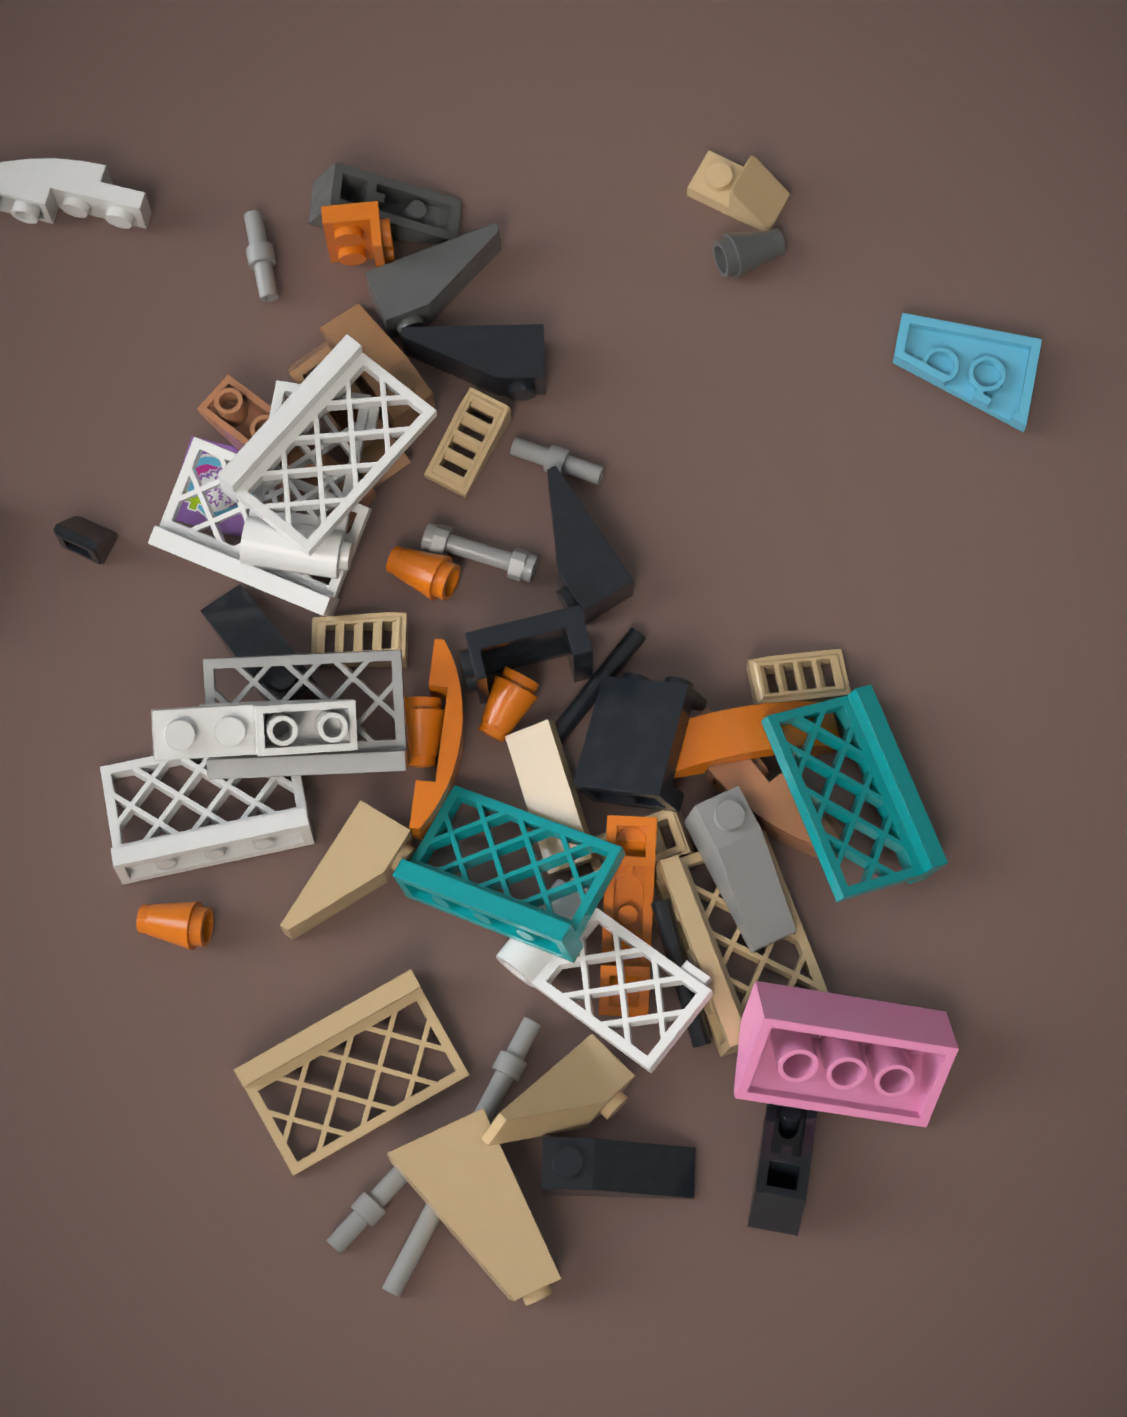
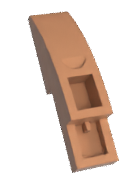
[197,375,377,530]
[695,707,843,858]

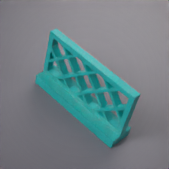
[761,685,948,903]
[392,785,626,963]

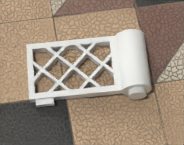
[240,380,380,579]
[496,878,714,1074]

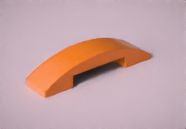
[409,639,465,840]
[674,701,841,778]
[598,815,657,1017]

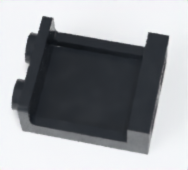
[459,605,593,704]
[573,672,707,813]

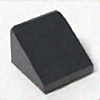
[53,516,118,565]

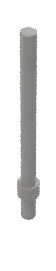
[382,1017,542,1298]

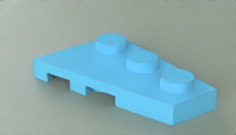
[892,313,1042,433]

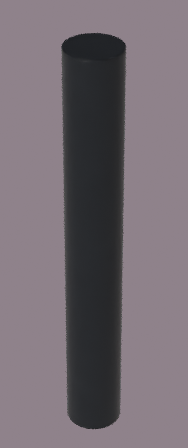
[555,628,646,744]
[651,898,712,1048]

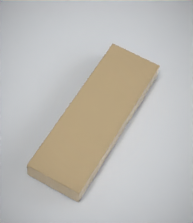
[505,719,598,875]

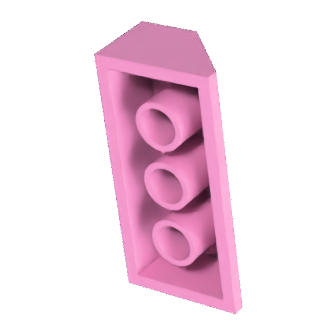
[734,981,959,1128]

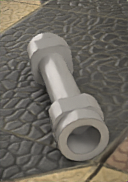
[421,522,539,583]

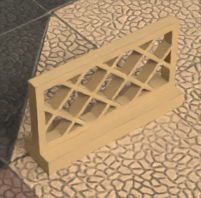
[654,831,829,1057]
[234,969,469,1176]

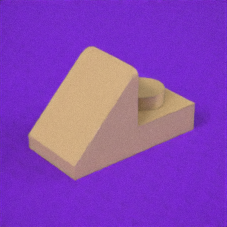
[687,150,790,231]

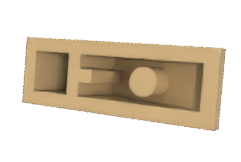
[280,800,415,940]
[481,1034,635,1146]

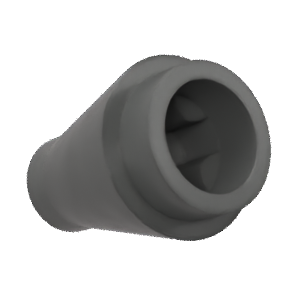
[713,228,786,279]

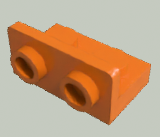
[321,201,395,268]

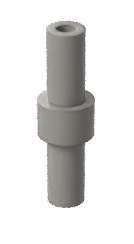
[244,210,278,303]
[510,437,605,485]
[326,1167,407,1254]

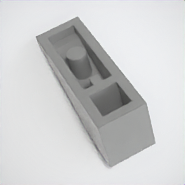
[684,786,796,954]

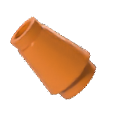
[386,545,461,601]
[478,667,539,743]
[404,696,445,768]
[136,901,214,950]

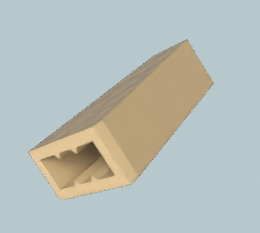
[387,1108,561,1306]

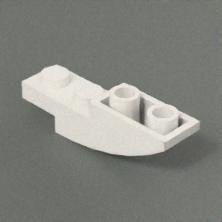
[0,158,152,229]
[151,699,358,761]

